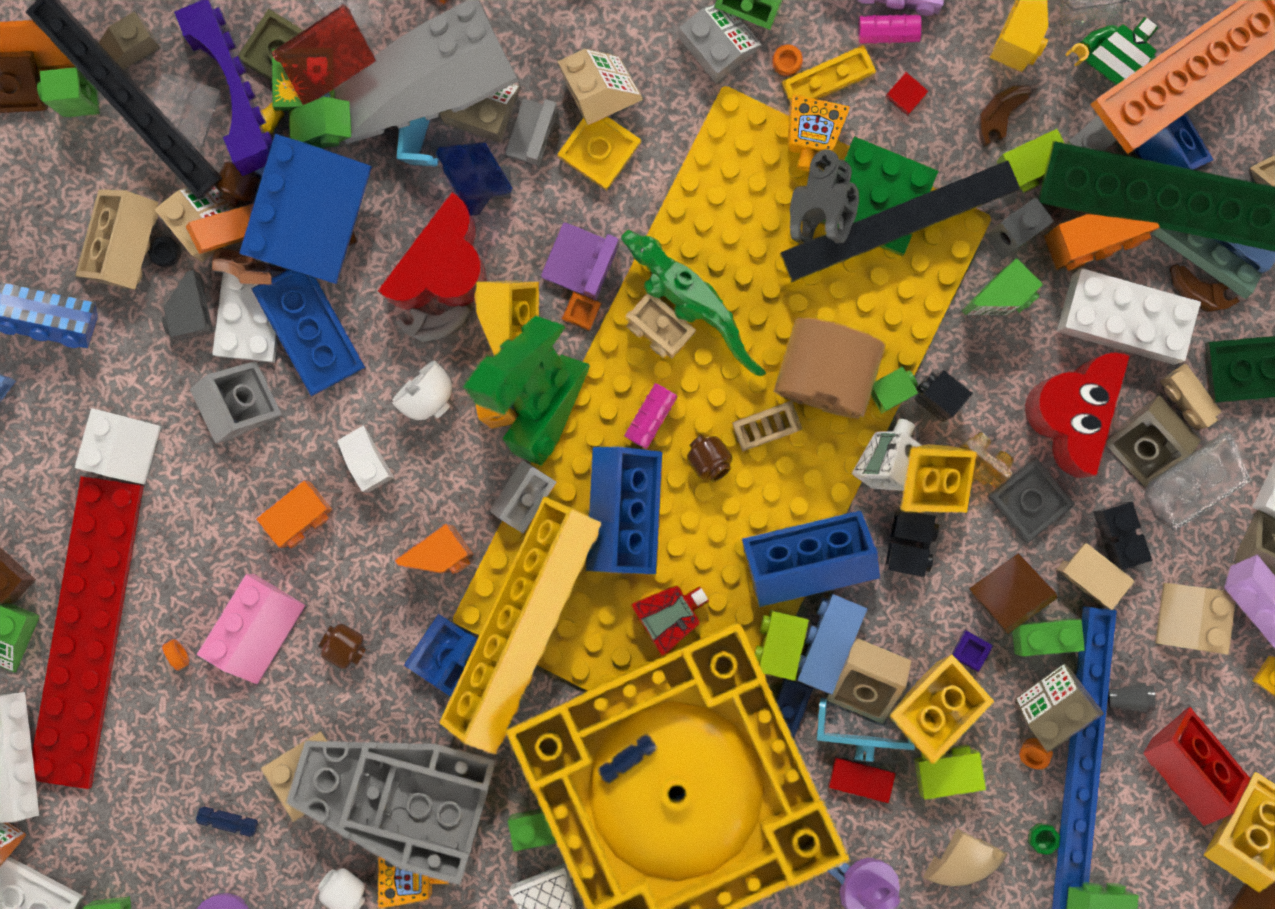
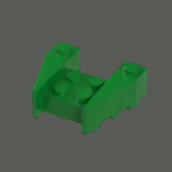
[463,315,590,466]

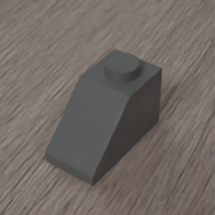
[162,270,214,341]

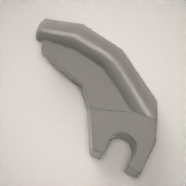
[396,306,471,342]

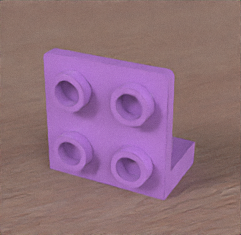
[541,222,619,300]

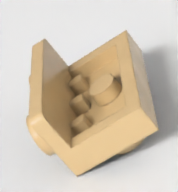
[625,293,696,359]
[1160,364,1221,430]

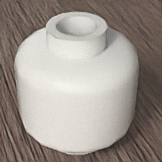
[318,868,365,909]

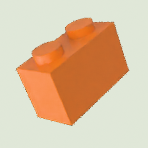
[256,480,333,549]

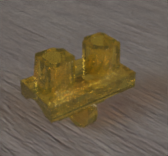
[958,432,1014,489]

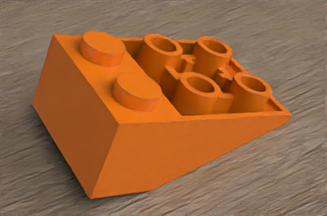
[1044,214,1160,272]

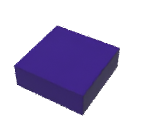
[952,630,993,672]

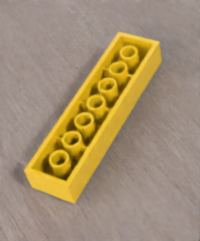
[439,497,601,754]

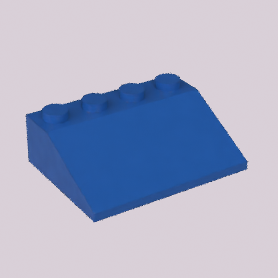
[239,134,372,284]

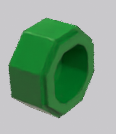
[1028,823,1060,855]

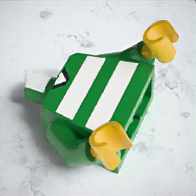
[1066,17,1159,85]

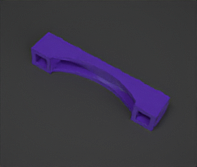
[174,0,273,176]

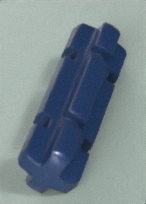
[598,734,657,783]
[196,807,258,837]

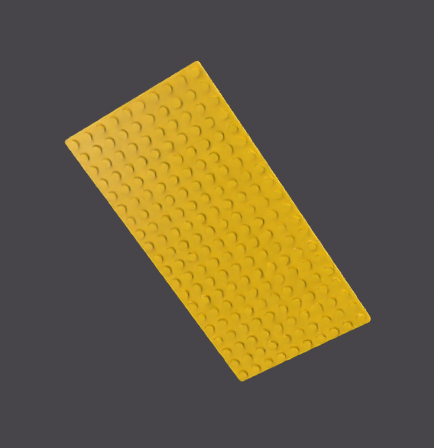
[453,86,991,691]

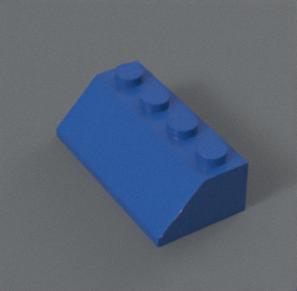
[586,447,662,574]
[742,510,880,607]

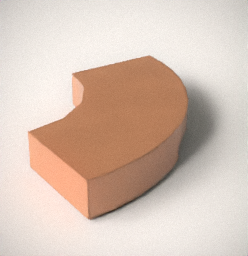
[212,249,272,285]

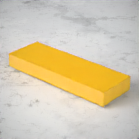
[781,45,876,102]

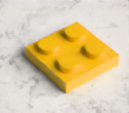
[557,116,641,191]

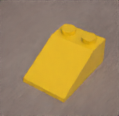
[989,0,1048,72]
[474,280,539,356]
[901,444,977,512]
[889,654,994,764]
[1203,772,1275,892]

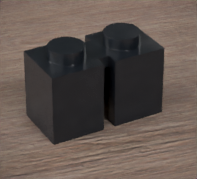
[914,370,973,422]
[1094,501,1152,570]
[884,509,939,577]

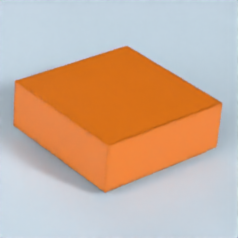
[562,291,602,332]

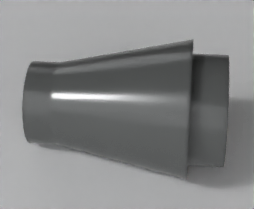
[1108,683,1156,714]

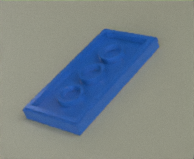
[251,269,365,397]

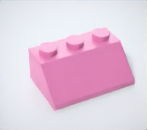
[197,574,306,684]

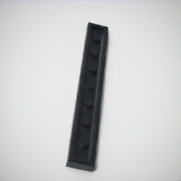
[26,0,222,199]
[780,160,1020,282]

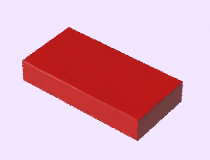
[828,757,896,803]

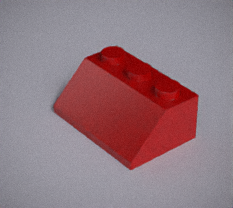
[1143,707,1251,826]

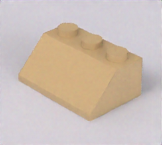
[75,190,159,290]

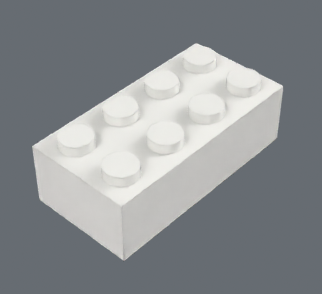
[1057,268,1201,365]

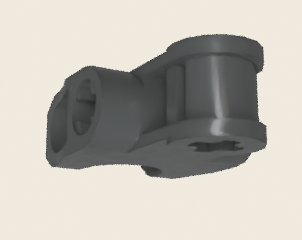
[790,149,859,244]

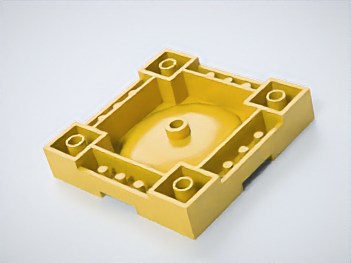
[506,622,850,909]

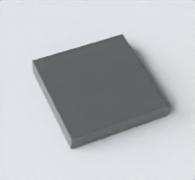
[987,457,1075,543]

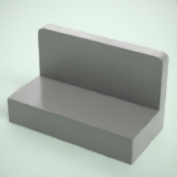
[506,99,558,166]
[490,461,556,534]

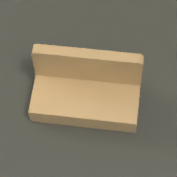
[1057,543,1134,610]

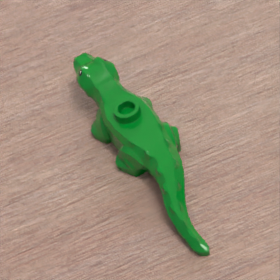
[621,230,766,376]

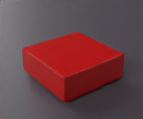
[885,72,929,116]

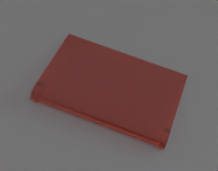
[272,4,376,105]

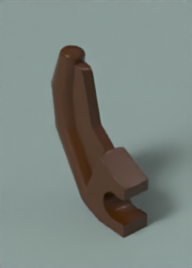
[979,85,1032,147]
[1170,264,1240,312]

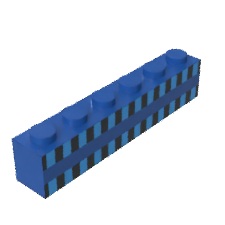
[0,282,98,349]

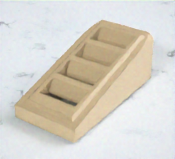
[732,401,802,451]

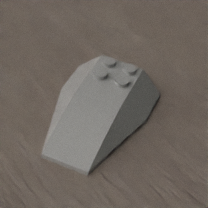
[335,0,518,144]
[286,741,496,885]

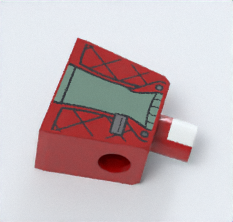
[631,585,709,656]

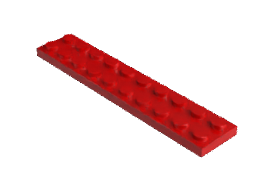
[32,476,144,789]

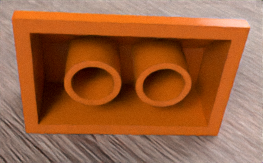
[0,20,76,74]

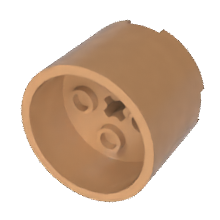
[774,318,886,419]

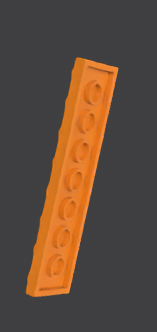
[1090,0,1275,154]

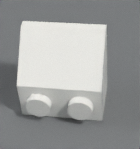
[75,408,161,485]

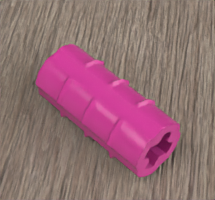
[858,14,921,45]
[624,383,678,449]

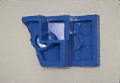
[404,614,478,697]

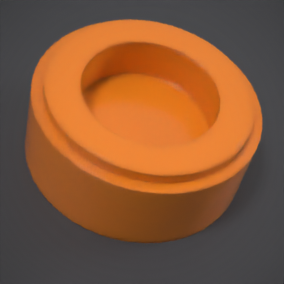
[772,44,803,77]
[162,639,190,671]
[1019,738,1053,770]

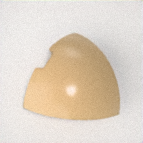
[923,828,1008,886]

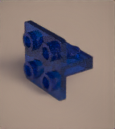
[436,142,513,216]

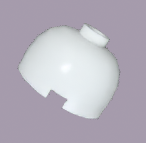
[392,360,452,420]

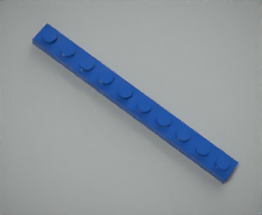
[1052,606,1117,909]

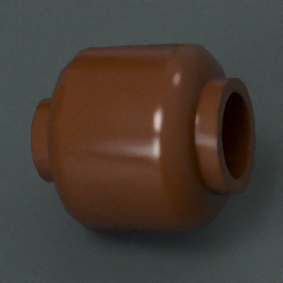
[215,161,260,206]
[687,435,732,482]
[318,623,366,669]

